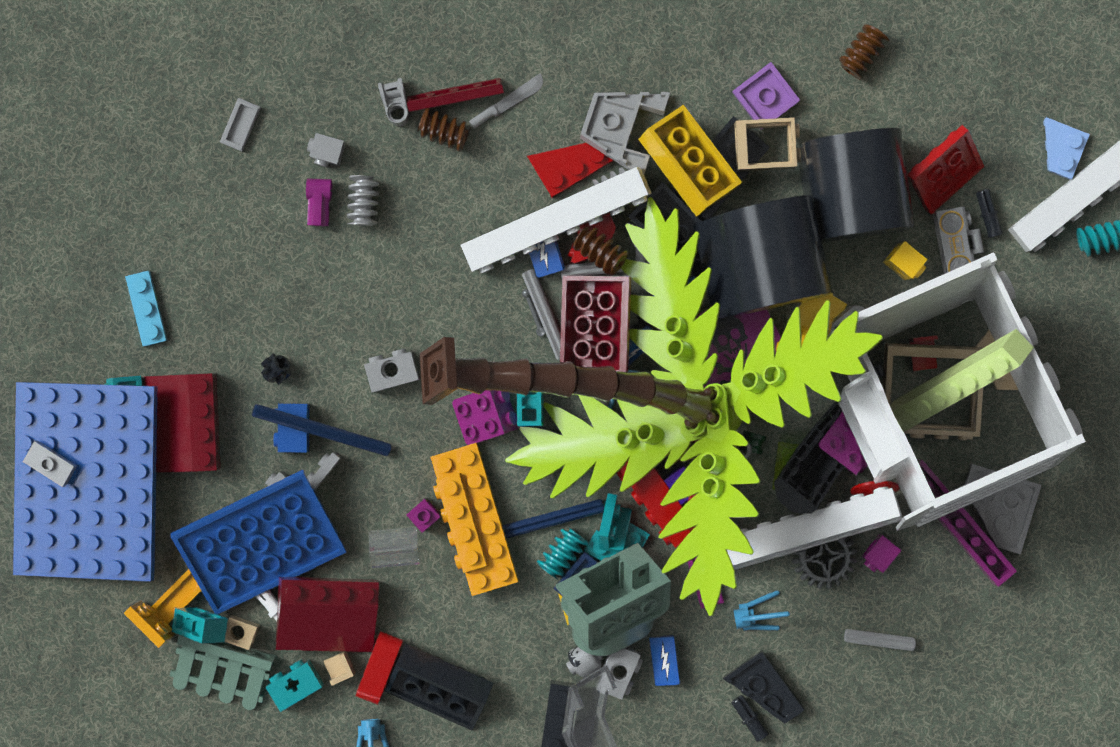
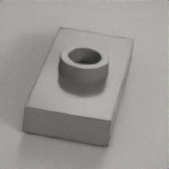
[23,441,77,487]

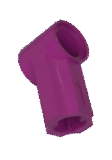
[306,178,332,226]

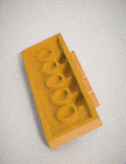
[431,443,519,596]

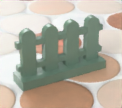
[169,635,276,710]

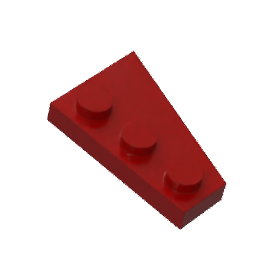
[527,143,613,197]

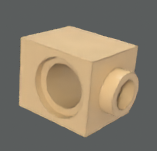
[225,615,260,650]

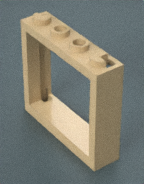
[882,343,983,440]

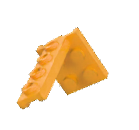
[124,569,201,648]

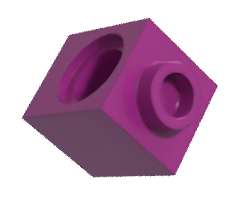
[406,498,441,533]
[862,534,901,573]

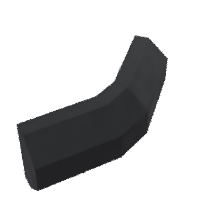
[774,401,845,514]

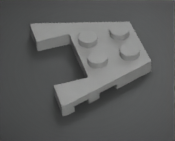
[580,92,670,175]

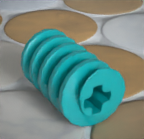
[1076,220,1120,257]
[537,527,589,580]

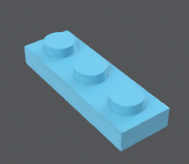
[125,271,167,347]

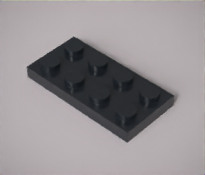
[671,116,770,220]

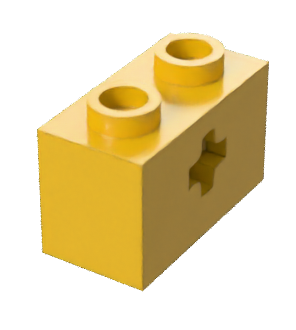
[883,241,928,280]

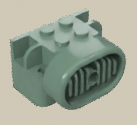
[556,543,671,656]

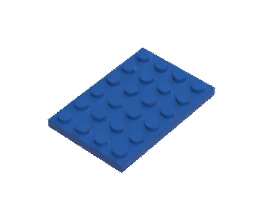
[171,470,346,615]

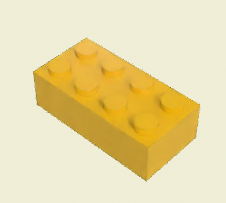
[638,105,742,217]

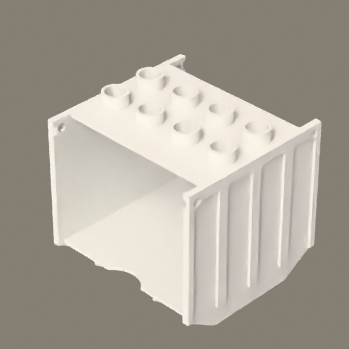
[828,252,1086,531]

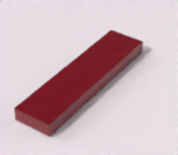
[407,78,504,112]

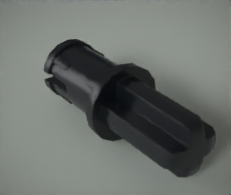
[976,189,1003,238]
[732,695,769,742]

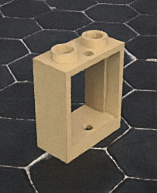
[734,118,801,172]

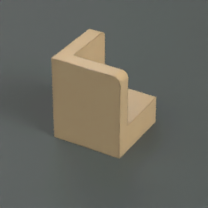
[324,651,356,686]

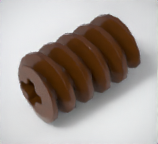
[839,25,890,80]
[417,108,471,152]
[573,227,628,276]

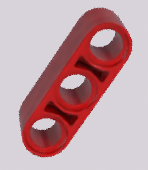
[355,631,403,705]

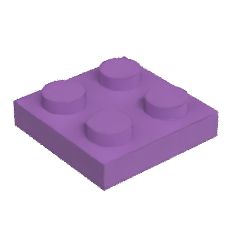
[732,62,800,130]

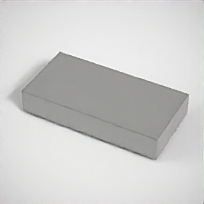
[220,98,261,152]

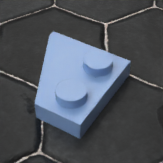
[1043,117,1090,180]

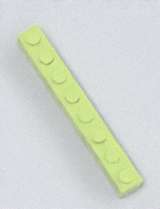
[890,329,1034,432]

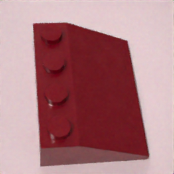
[560,276,631,372]
[144,373,221,472]
[276,577,379,652]

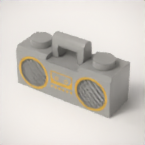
[933,207,984,274]

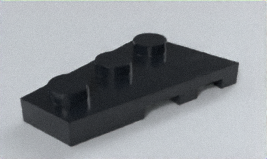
[723,650,805,724]

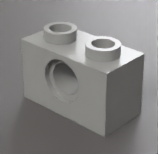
[364,348,420,392]
[595,647,643,700]

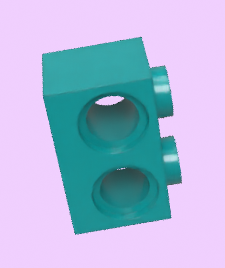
[172,607,228,643]

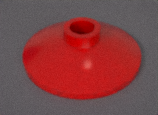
[851,481,900,496]

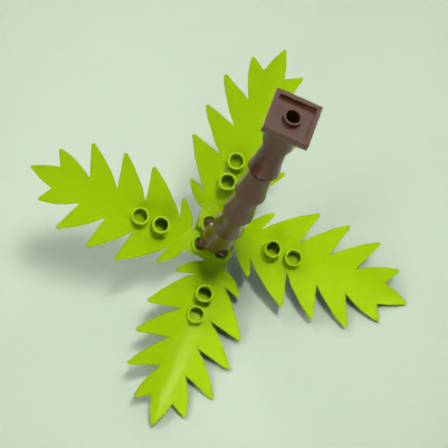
[420,197,883,616]

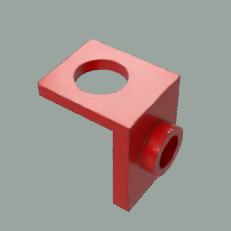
[909,335,938,371]

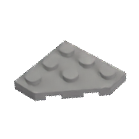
[964,464,1041,554]

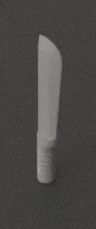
[469,73,543,129]

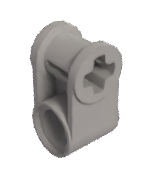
[378,78,410,127]

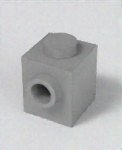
[307,133,346,167]

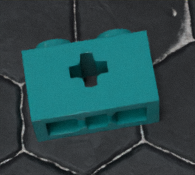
[517,392,544,426]
[266,659,324,712]

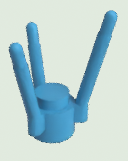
[734,590,790,631]
[356,719,389,747]

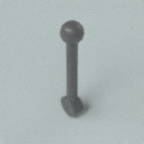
[522,289,546,337]

